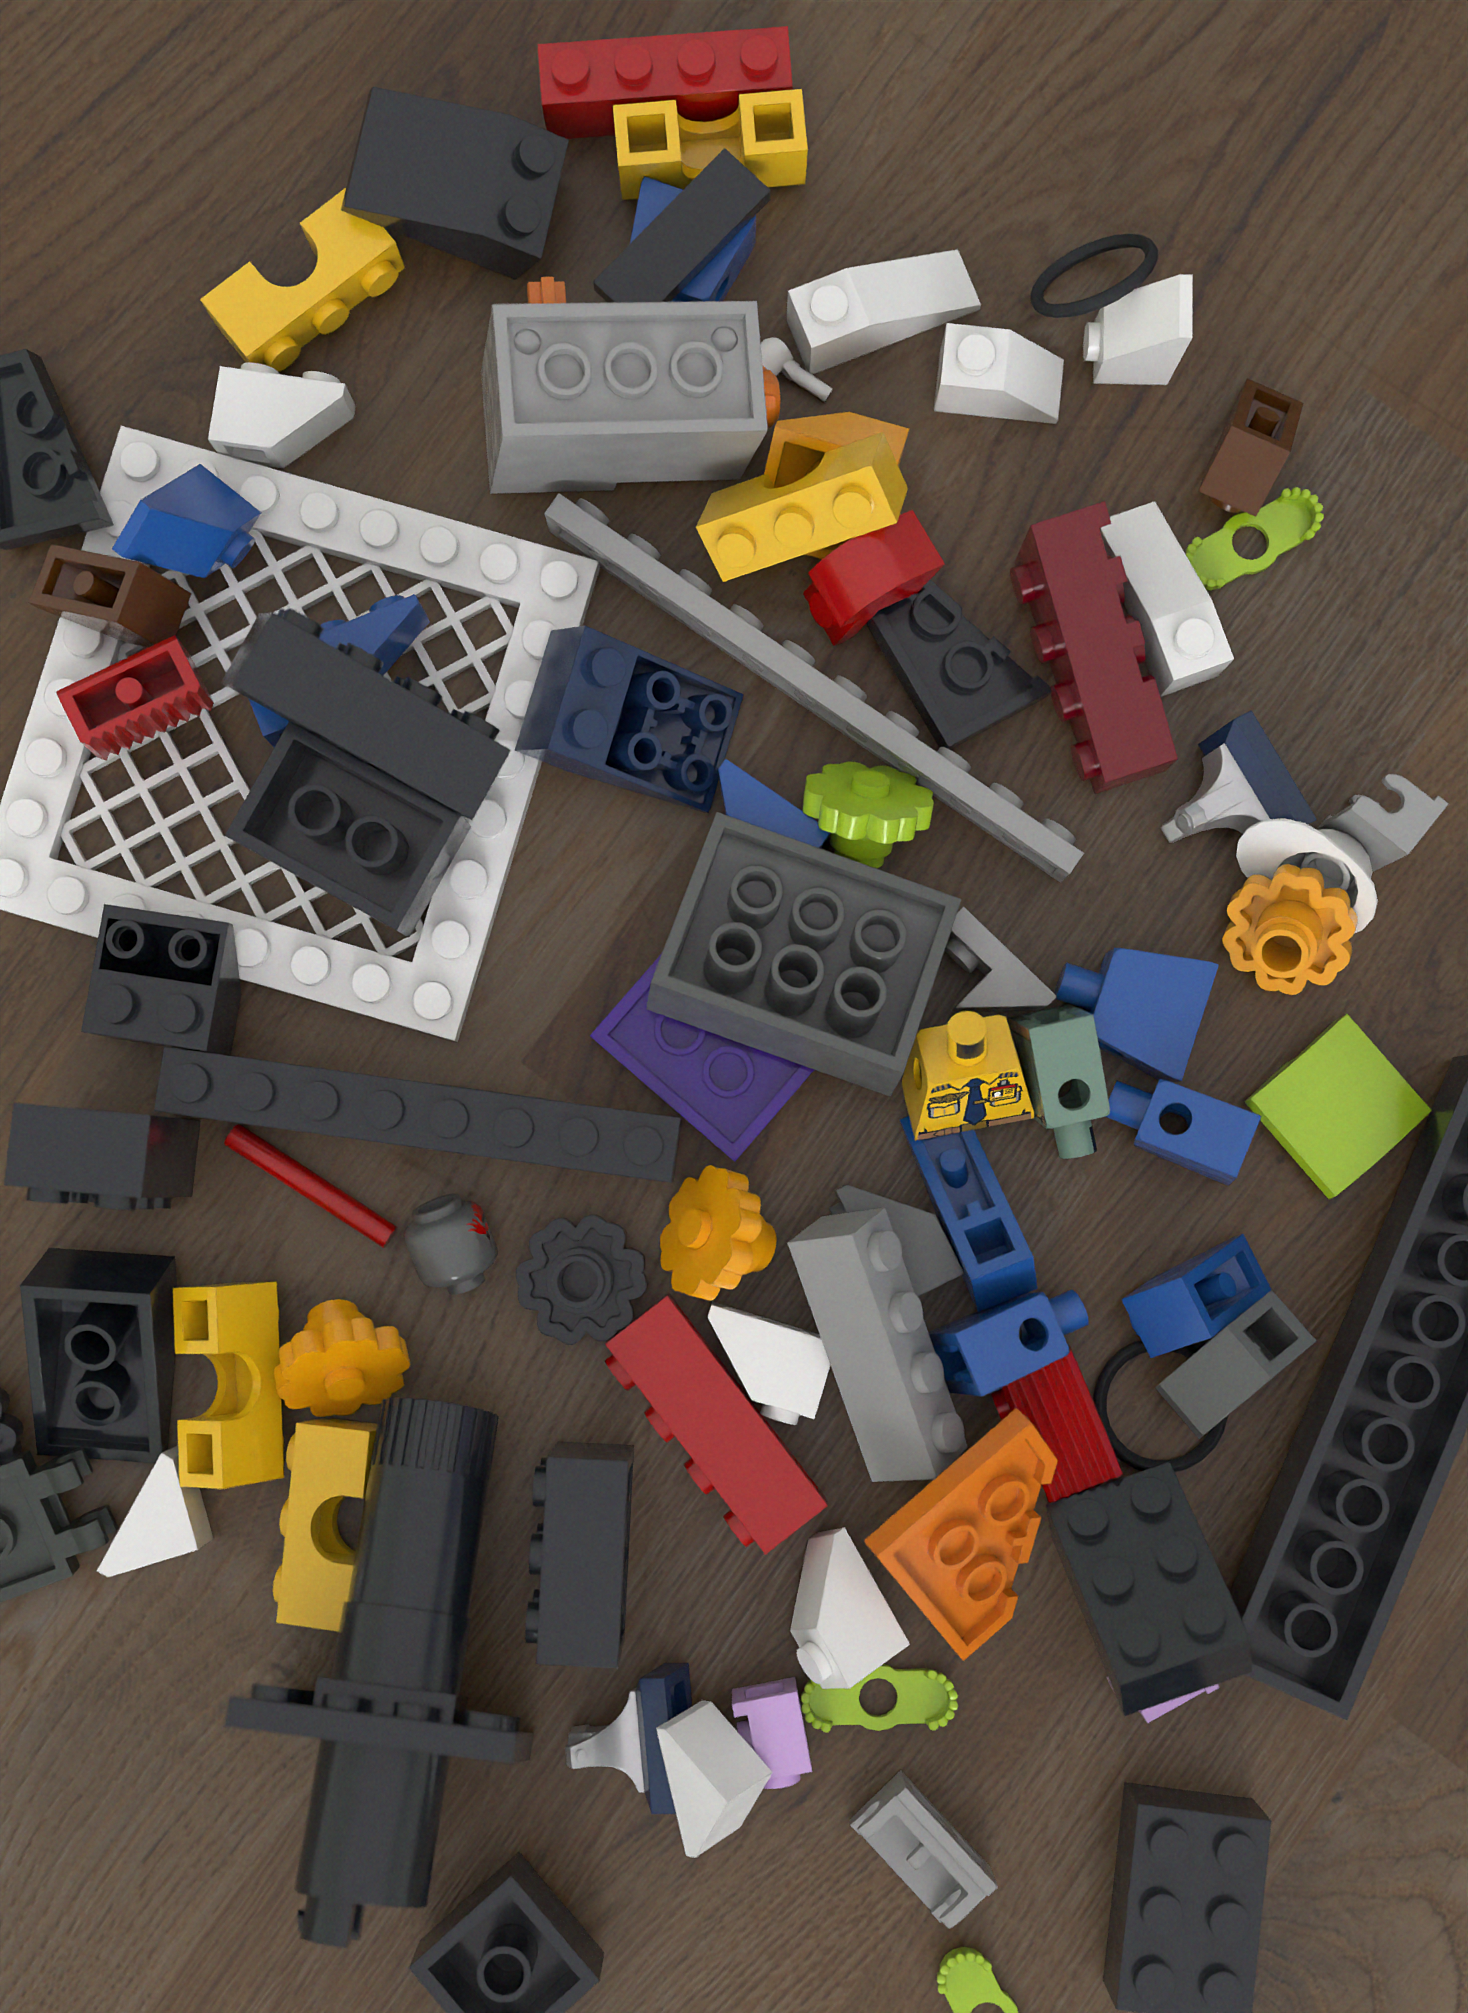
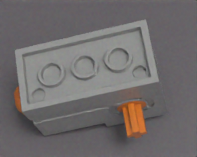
[481,277,780,494]

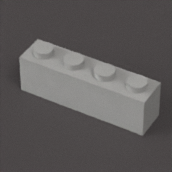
[788,1208,968,1482]

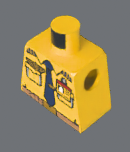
[902,1011,1034,1141]

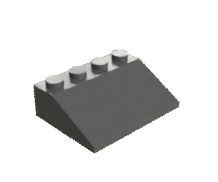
[646,812,962,1097]

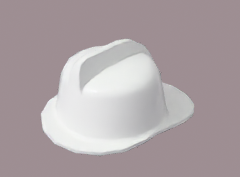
[1236,818,1378,933]

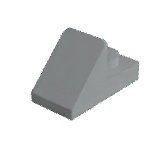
[945,907,1057,1012]

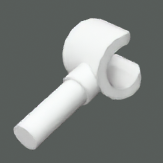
[761,337,832,402]

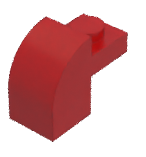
[803,510,945,646]

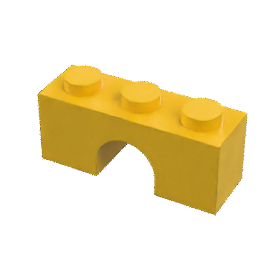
[613,89,808,200]
[200,188,405,372]
[696,432,908,582]
[173,1281,284,1489]
[273,1417,378,1632]

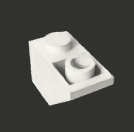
[208,362,356,469]

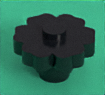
[515,1214,648,1345]

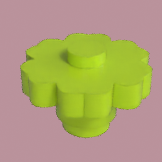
[802,762,934,869]

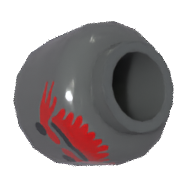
[403,1194,498,1295]

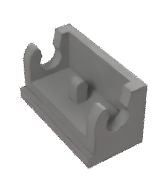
[1316,774,1448,872]
[849,1770,998,1929]

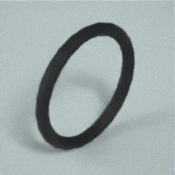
[1030,233,1158,318]
[1093,1340,1228,1472]

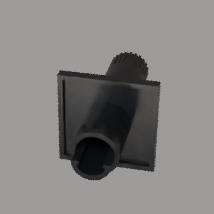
[224,1397,534,1948]

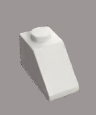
[1083,274,1193,385]
[934,323,1064,424]
[708,1302,830,1425]
[790,1528,910,1689]

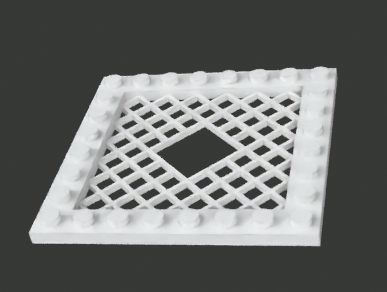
[0,426,600,1042]

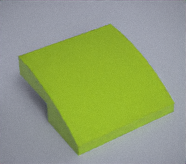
[1245,1014,1432,1199]

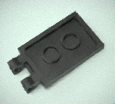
[0,1447,118,1603]

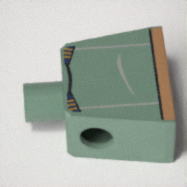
[1008,1004,1110,1159]

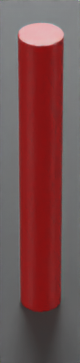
[224,1124,398,1248]

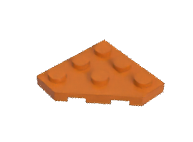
[864,1408,1058,1661]

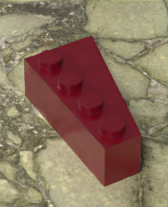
[1010,501,1178,794]

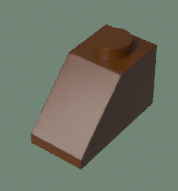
[1198,378,1303,517]
[28,544,192,647]

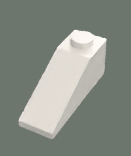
[786,249,981,375]
[1100,501,1234,697]

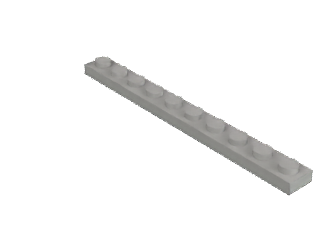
[544,493,1084,883]

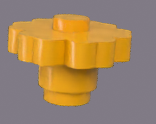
[1222,864,1358,995]
[660,1165,776,1301]
[274,1299,410,1417]

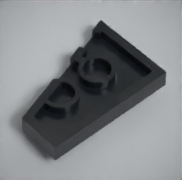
[0,349,114,550]
[866,579,1051,750]

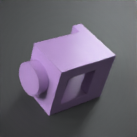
[732,1677,812,1789]

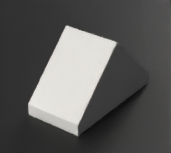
[97,1445,214,1577]
[656,1700,773,1858]

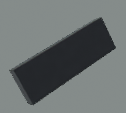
[593,148,771,303]

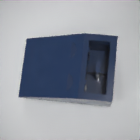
[515,625,744,813]

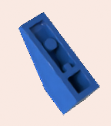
[900,1116,1038,1312]

